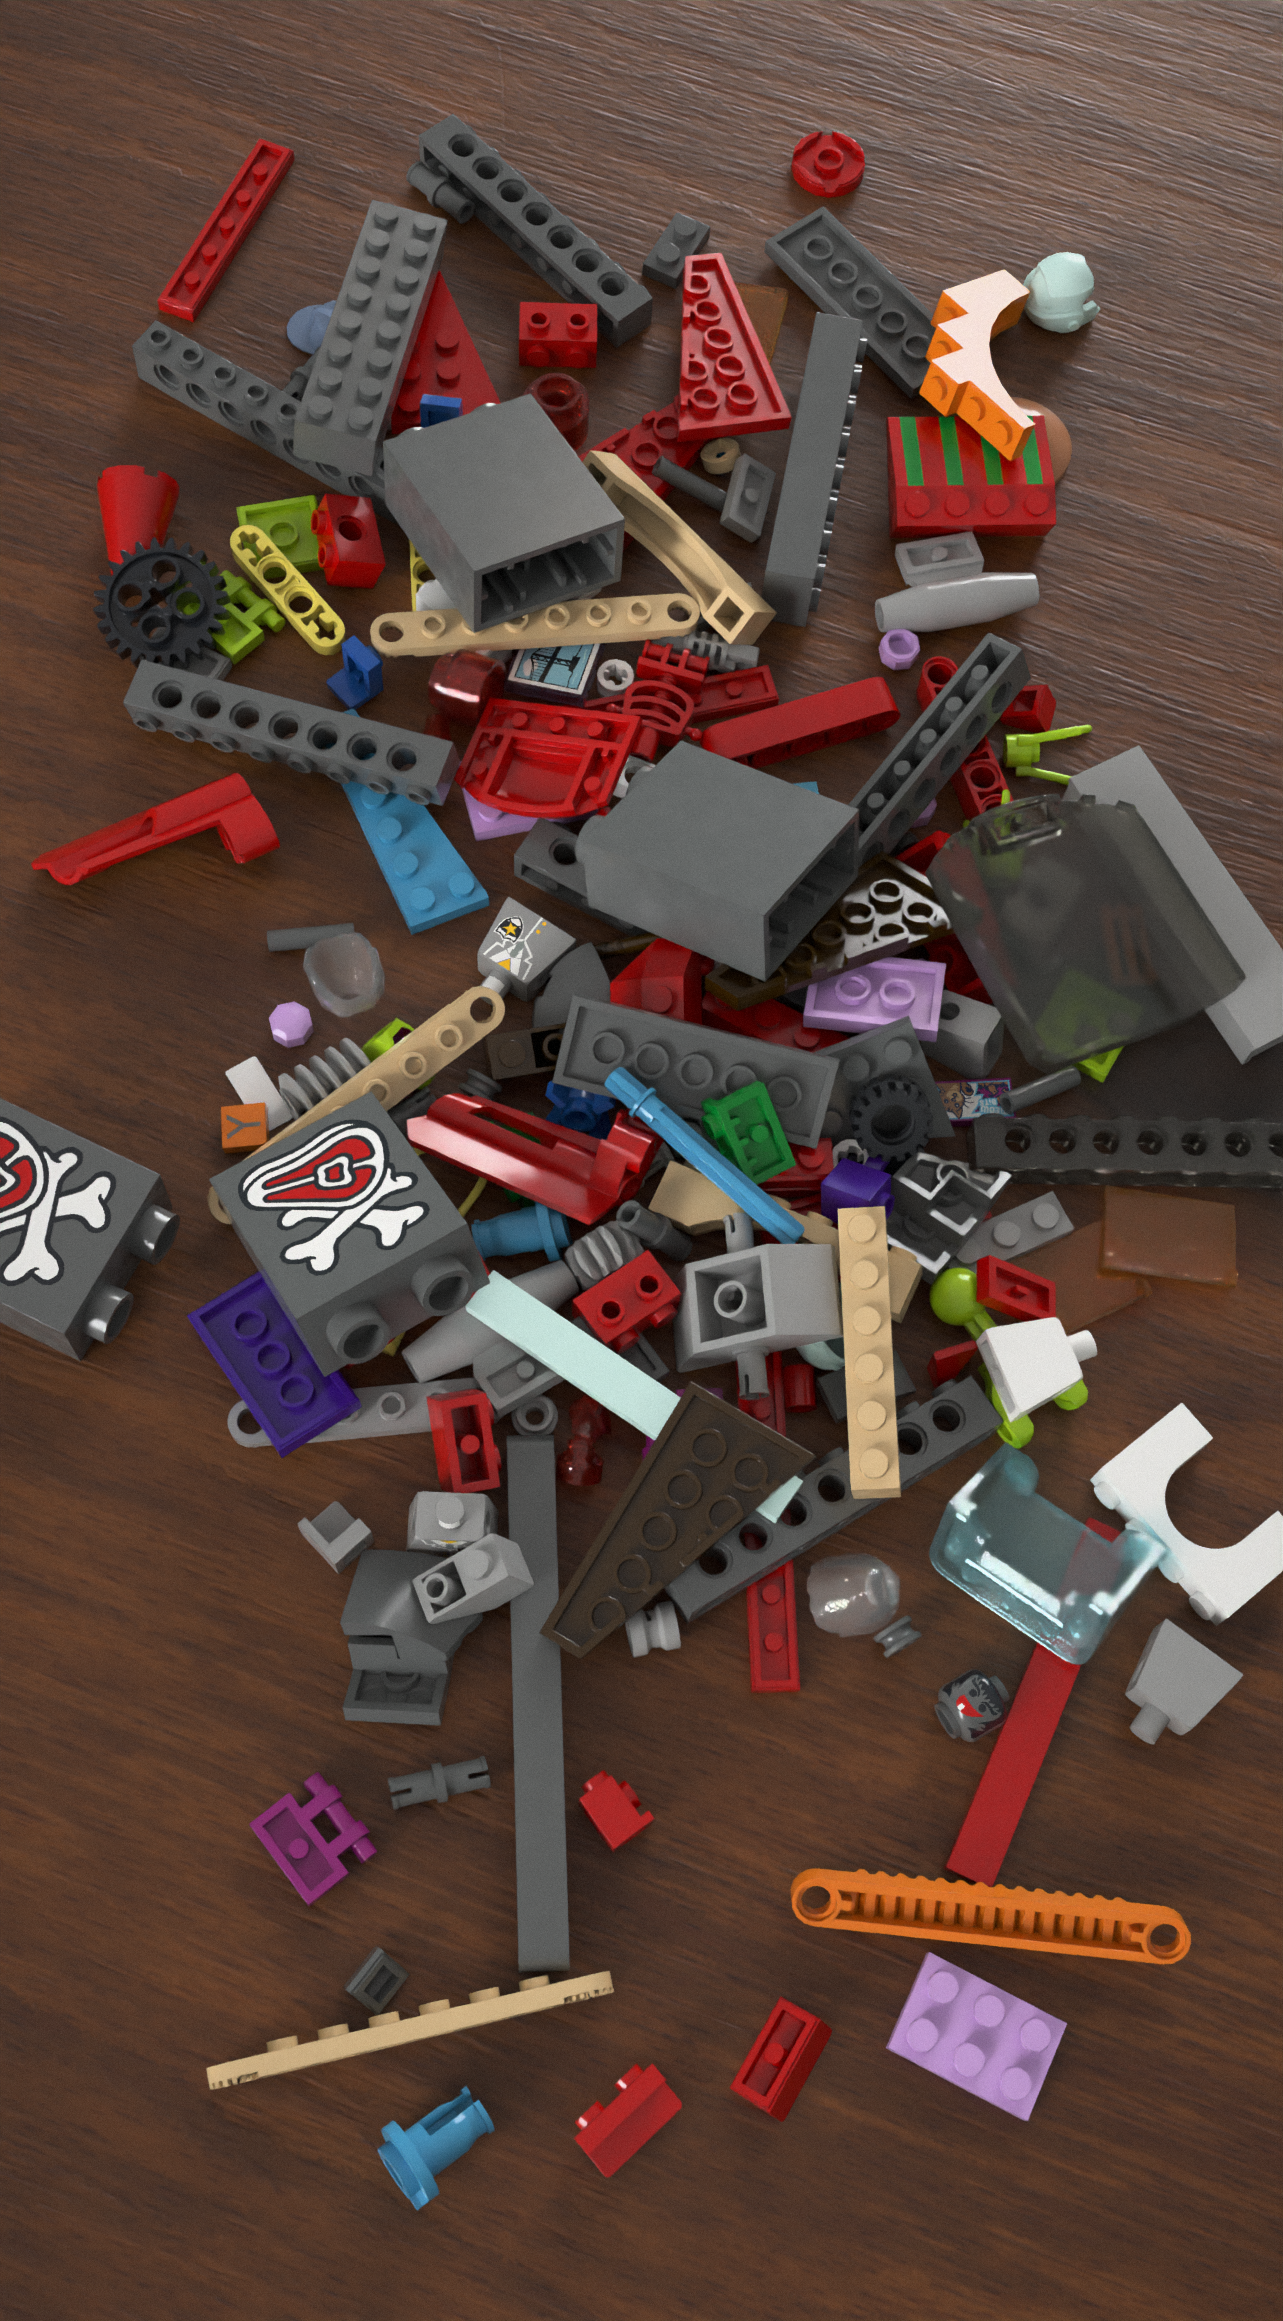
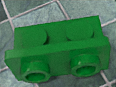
[701,1081,797,1185]

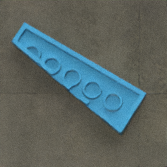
[324,708,489,935]

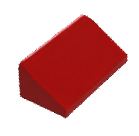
[730,1996,832,2122]

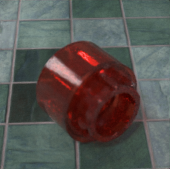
[523,373,590,451]
[428,649,506,728]

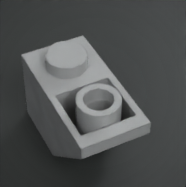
[412,1533,535,1624]

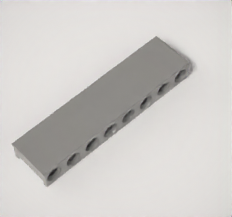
[1062,745,1283,1065]

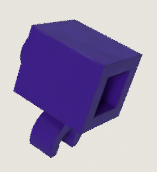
[821,1154,895,1224]

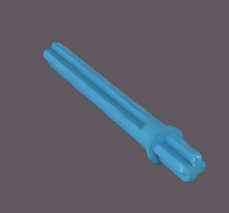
[604,1067,805,1244]

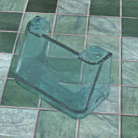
[929,1442,1166,1665]

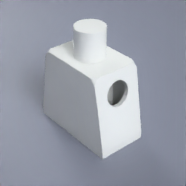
[976,1317,1097,1423]

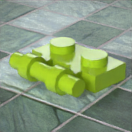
[182,570,285,665]

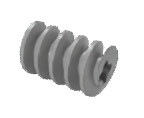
[278,1038,371,1120]

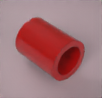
[783,1364,817,1413]

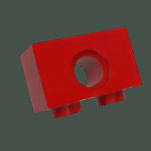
[311,493,386,589]

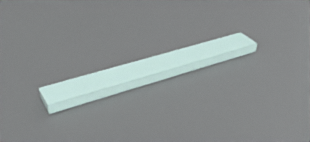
[466,1270,803,1523]

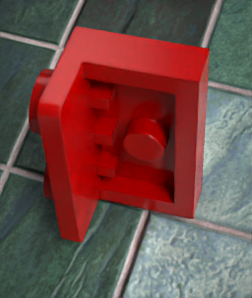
[573,2063,682,2178]

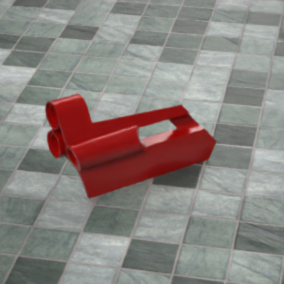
[31,773,280,885]
[405,1093,664,1225]

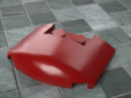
[454,698,643,819]

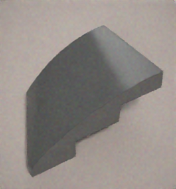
[887,1152,1012,1285]
[340,1549,483,1661]
[343,1635,454,1726]

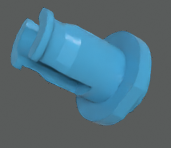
[471,1201,573,1262]
[377,2086,495,2211]

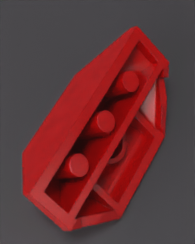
[610,938,702,1025]

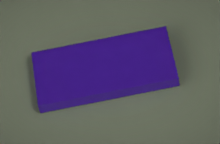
[187,1271,362,1458]

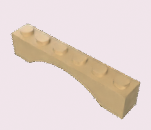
[583,450,777,645]
[648,1160,923,1323]
[838,1206,901,1499]

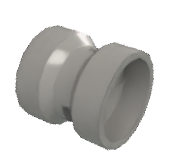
[625,1600,681,1658]

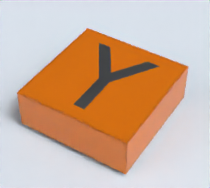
[221,1102,269,1154]

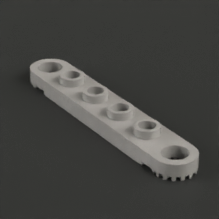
[228,1378,504,1448]

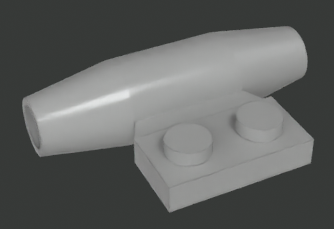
[875,531,1039,632]
[402,1260,579,1418]

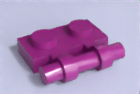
[249,1772,378,1907]

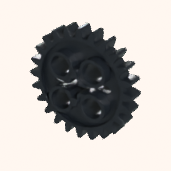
[93,537,231,669]

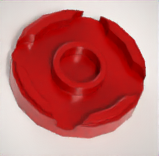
[791,131,865,198]

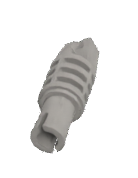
[652,630,759,673]

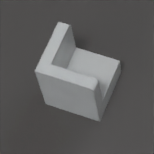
[297,1501,374,1574]

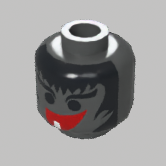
[934,1669,1010,1742]

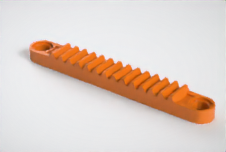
[790,1868,1191,1964]

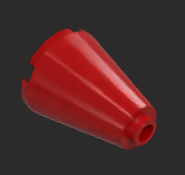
[97,465,180,575]

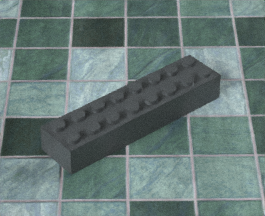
[293,200,448,476]
[761,312,868,627]

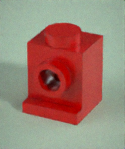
[578,1770,655,1854]

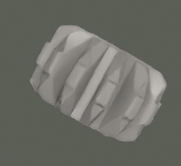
[565,1220,644,1290]

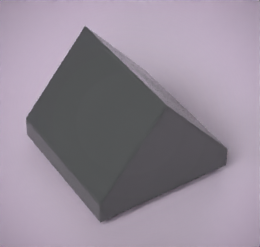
[343,1945,410,2015]

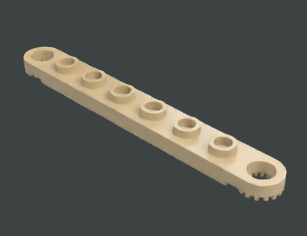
[370,593,700,658]
[207,986,505,1224]
[206,1971,614,2090]

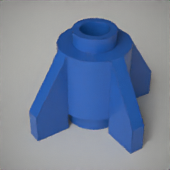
[545,1080,616,1140]

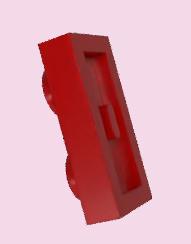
[976,1255,1056,1322]

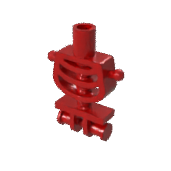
[605,639,711,763]

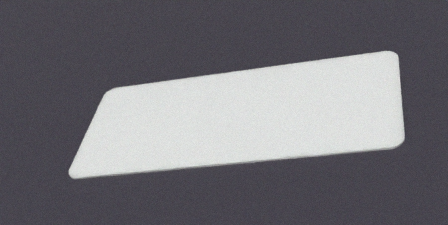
[226,1056,293,1131]

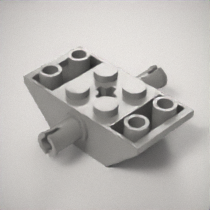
[672,1213,844,1400]

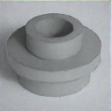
[512,1394,558,1435]

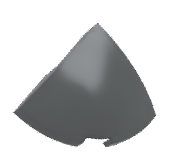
[532,942,610,1028]

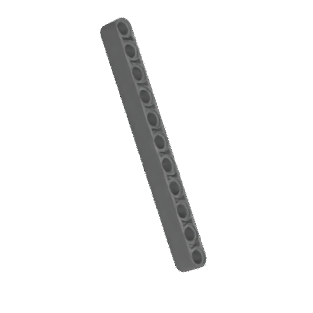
[507,1434,569,1973]

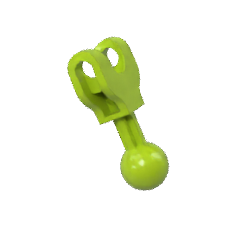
[929,1267,1088,1449]

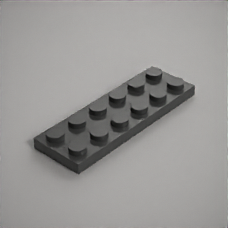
[764,206,936,399]
[552,993,839,1149]

